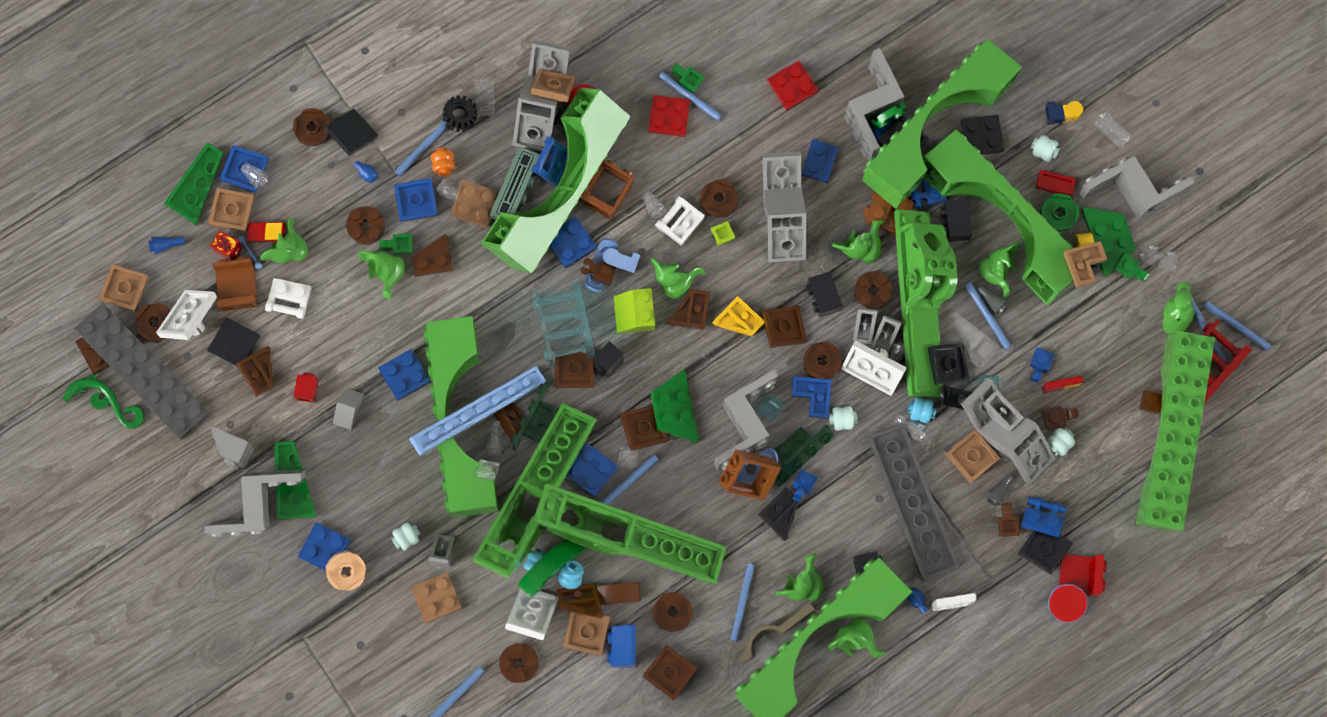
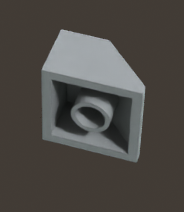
[211,427,254,470]

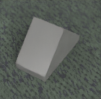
[853,307,878,344]
[871,315,902,353]
[333,388,365,430]
[982,390,1024,431]
[429,534,455,567]

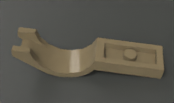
[741,603,815,664]

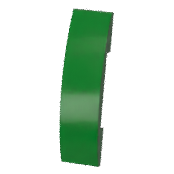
[517,539,586,598]

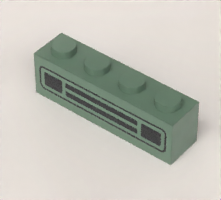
[490,146,540,221]

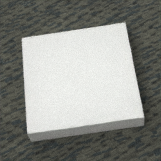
[932,593,976,611]

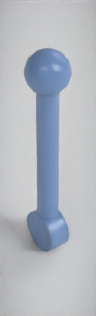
[238,236,262,269]

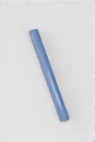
[659,72,722,121]
[395,121,447,176]
[965,282,1012,350]
[1192,298,1227,362]
[1204,301,1271,351]
[600,455,659,505]
[730,564,755,642]
[429,666,485,717]

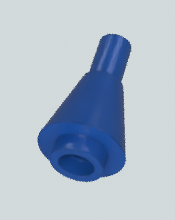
[148,236,185,255]

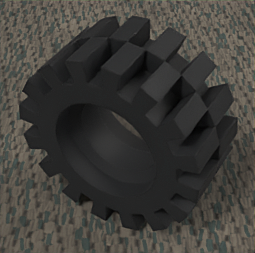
[442,95,478,132]

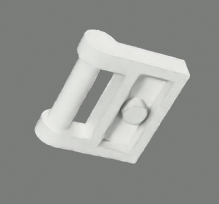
[655,197,705,246]
[265,278,312,319]

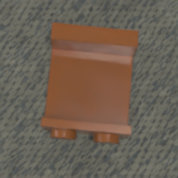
[212,257,258,312]

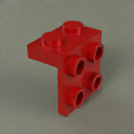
[1059,555,1107,597]

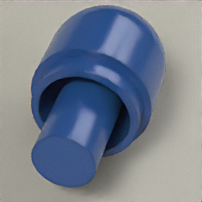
[354,160,378,183]
[907,588,929,614]

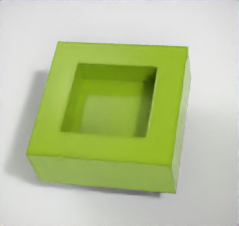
[710,221,735,247]

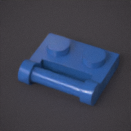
[531,136,568,186]

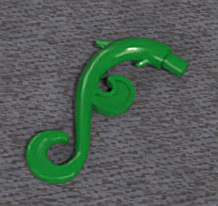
[62,374,145,429]

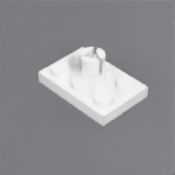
[156,290,217,340]
[841,340,906,396]
[505,588,558,640]

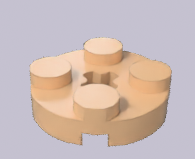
[325,550,366,591]

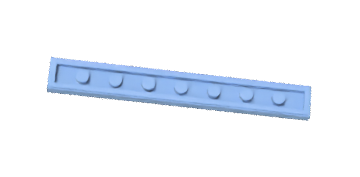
[409,366,547,455]

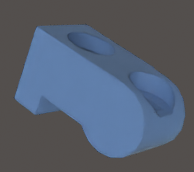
[602,247,640,273]

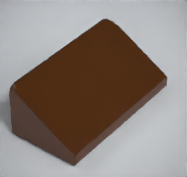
[493,402,530,440]

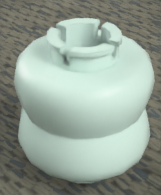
[1031,135,1060,162]
[829,406,857,431]
[1047,428,1075,456]
[391,522,421,551]

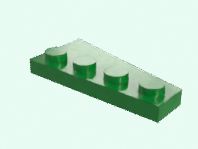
[164,142,223,225]
[274,441,317,520]

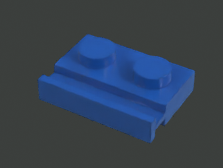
[801,139,838,183]

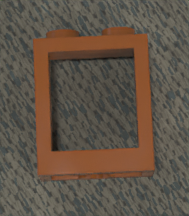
[579,160,635,220]
[719,449,781,500]

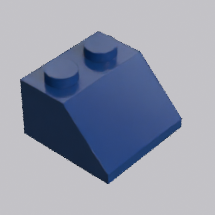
[607,625,636,668]

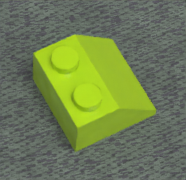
[614,288,655,334]

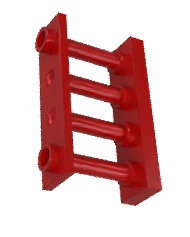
[1202,320,1252,404]

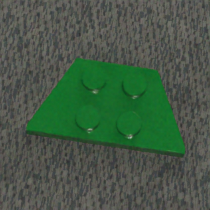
[1082,207,1136,277]
[650,370,699,443]

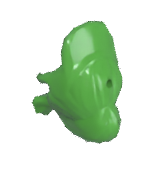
[260,218,308,263]
[832,219,885,264]
[978,241,1020,298]
[358,250,405,299]
[650,257,706,299]
[1162,281,1195,335]
[775,553,824,601]
[827,618,886,658]

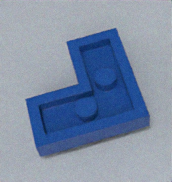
[791,376,831,419]

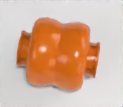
[431,148,456,177]

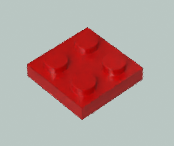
[767,60,819,111]
[648,95,690,137]

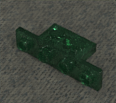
[511,380,559,451]
[774,425,834,487]

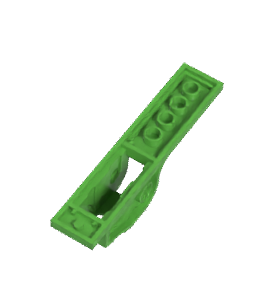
[894,209,957,399]
[473,403,597,579]
[534,484,727,585]

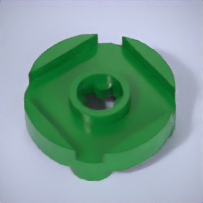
[871,102,907,129]
[1040,194,1079,232]

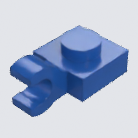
[1030,347,1055,383]
[792,469,818,502]

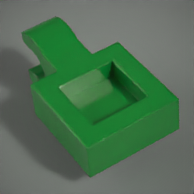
[671,63,705,94]
[379,233,413,255]
[1113,252,1150,281]

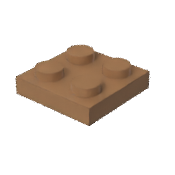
[531,69,576,102]
[451,179,498,228]
[208,188,255,232]
[99,264,149,312]
[945,429,1000,484]
[411,572,462,624]
[563,612,610,656]

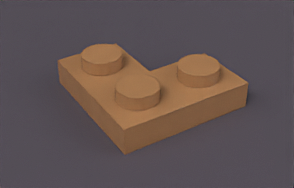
[1063,241,1107,288]

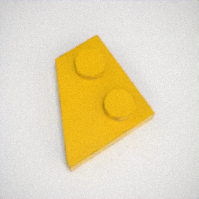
[712,296,765,337]

